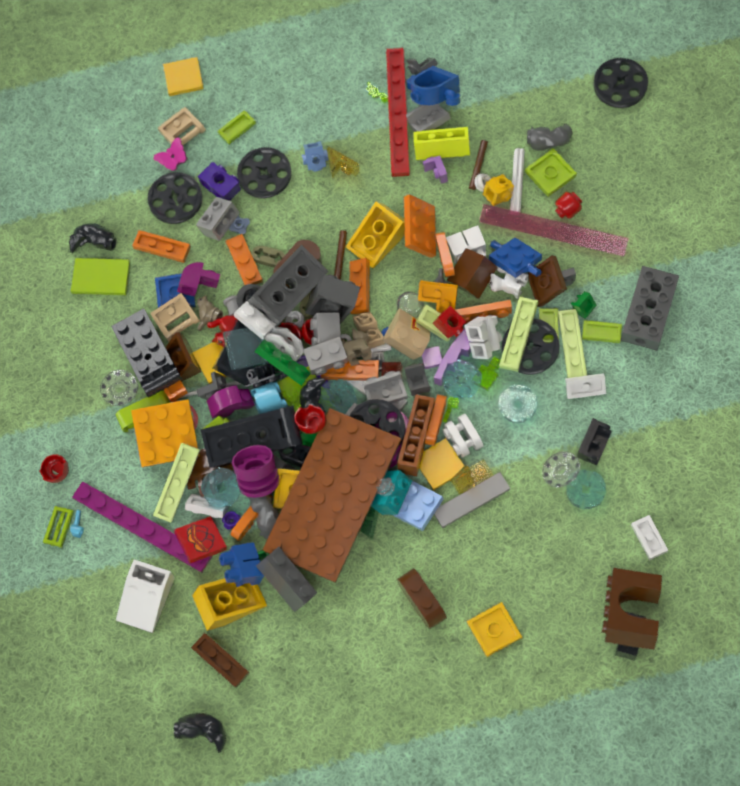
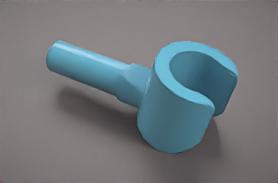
[70,510,84,538]

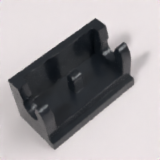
[577,418,612,466]

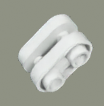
[442,414,483,458]

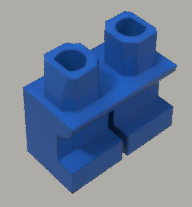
[219,542,264,587]

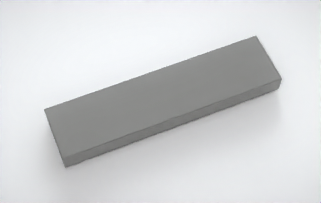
[434,472,510,529]

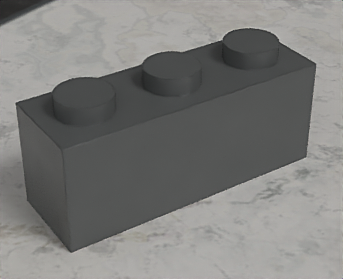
[256,547,317,612]

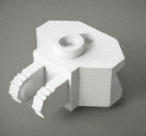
[263,327,304,370]

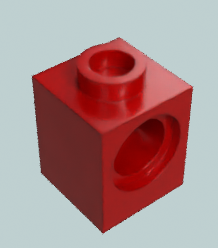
[432,306,467,339]

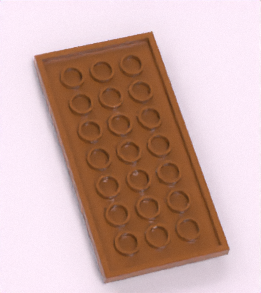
[263,408,401,583]

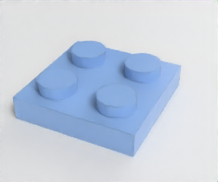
[393,481,444,531]

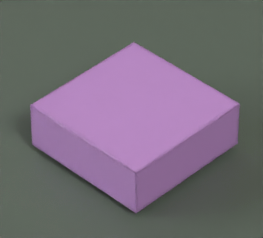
[421,346,442,369]

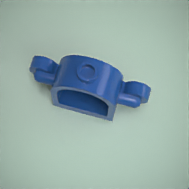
[407,66,460,106]

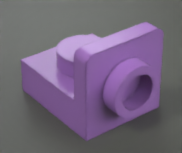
[423,156,448,184]

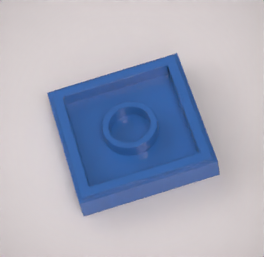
[155,273,196,308]

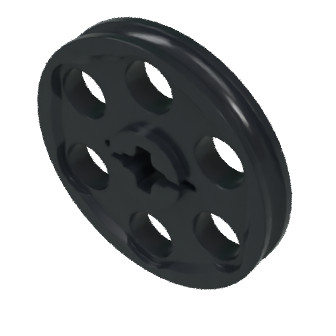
[593,58,648,108]
[237,147,292,198]
[147,172,203,224]
[502,318,560,375]
[349,399,405,446]

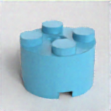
[250,381,288,414]

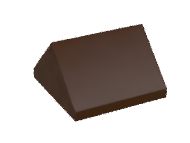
[447,248,498,299]
[165,332,202,382]

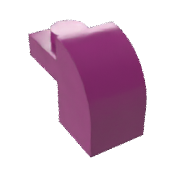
[177,262,220,297]
[206,386,255,418]

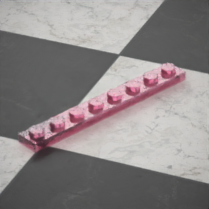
[479,204,629,256]

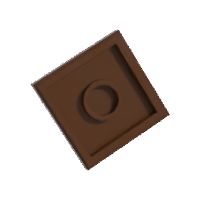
[527,255,567,307]

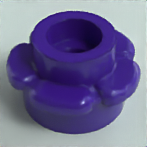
[222,511,241,530]

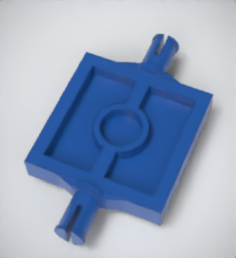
[489,238,542,278]

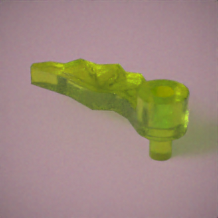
[366,81,388,103]

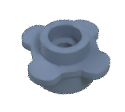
[229,216,250,234]

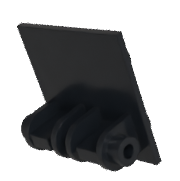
[245,364,287,388]

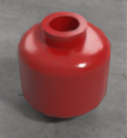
[555,192,583,219]

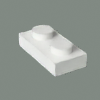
[234,301,276,339]
[565,373,606,399]
[185,494,229,518]
[631,515,668,560]

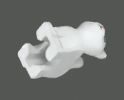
[489,266,528,299]

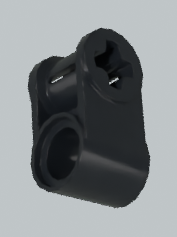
[279,445,311,468]

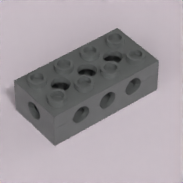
[248,245,329,327]
[621,266,679,351]

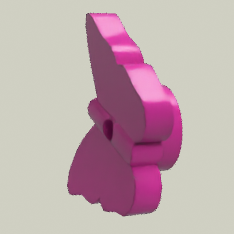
[153,137,187,171]

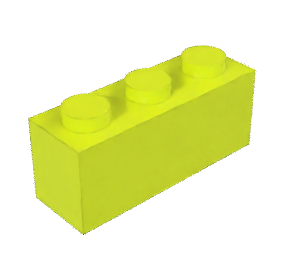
[414,127,470,160]

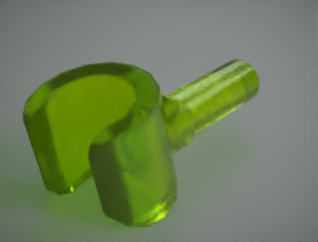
[442,397,459,423]

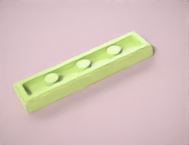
[499,297,538,372]
[558,309,587,378]
[153,443,200,523]

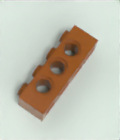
[397,394,435,477]

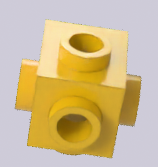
[483,174,514,206]

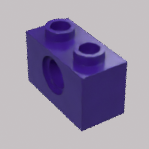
[198,162,241,201]

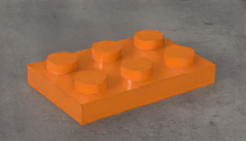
[404,194,436,257]

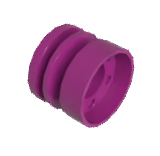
[232,445,280,498]

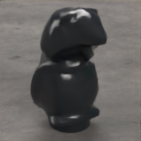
[69,223,117,253]
[300,378,326,414]
[174,713,226,753]

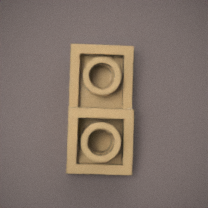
[353,312,385,349]

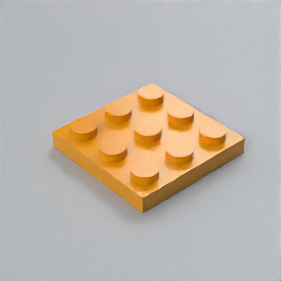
[131,399,200,468]

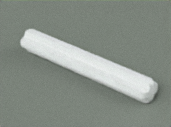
[510,148,525,215]

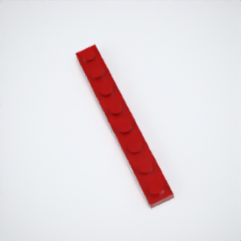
[386,48,410,177]

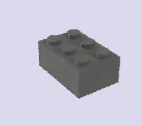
[305,274,360,325]

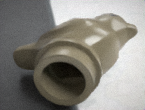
[197,295,223,331]

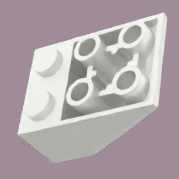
[116,560,175,633]

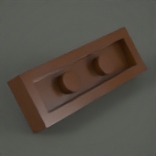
[191,633,250,688]

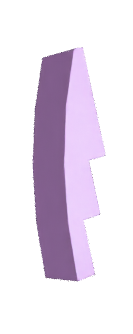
[434,316,478,386]

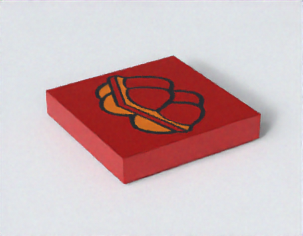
[174,516,227,564]

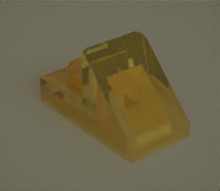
[327,147,360,179]
[450,459,494,495]

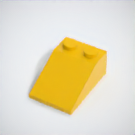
[346,201,405,268]
[192,578,267,631]

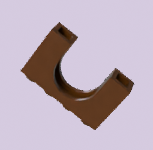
[602,568,662,650]

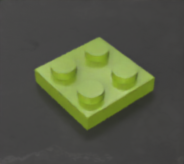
[525,148,577,197]

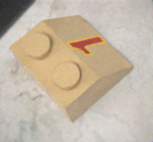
[382,308,431,360]

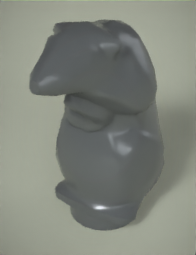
[527,124,573,151]
[248,495,280,539]

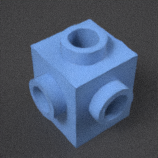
[302,141,329,171]

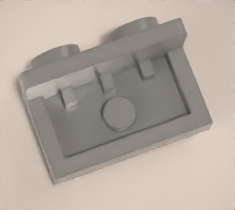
[406,104,451,132]
[303,337,348,376]
[363,371,408,409]

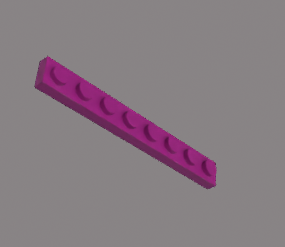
[72,481,212,573]

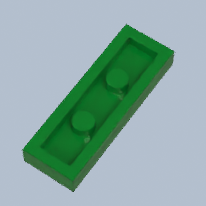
[255,339,311,386]

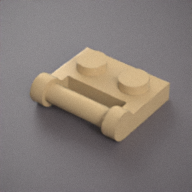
[158,107,206,146]
[150,293,200,342]

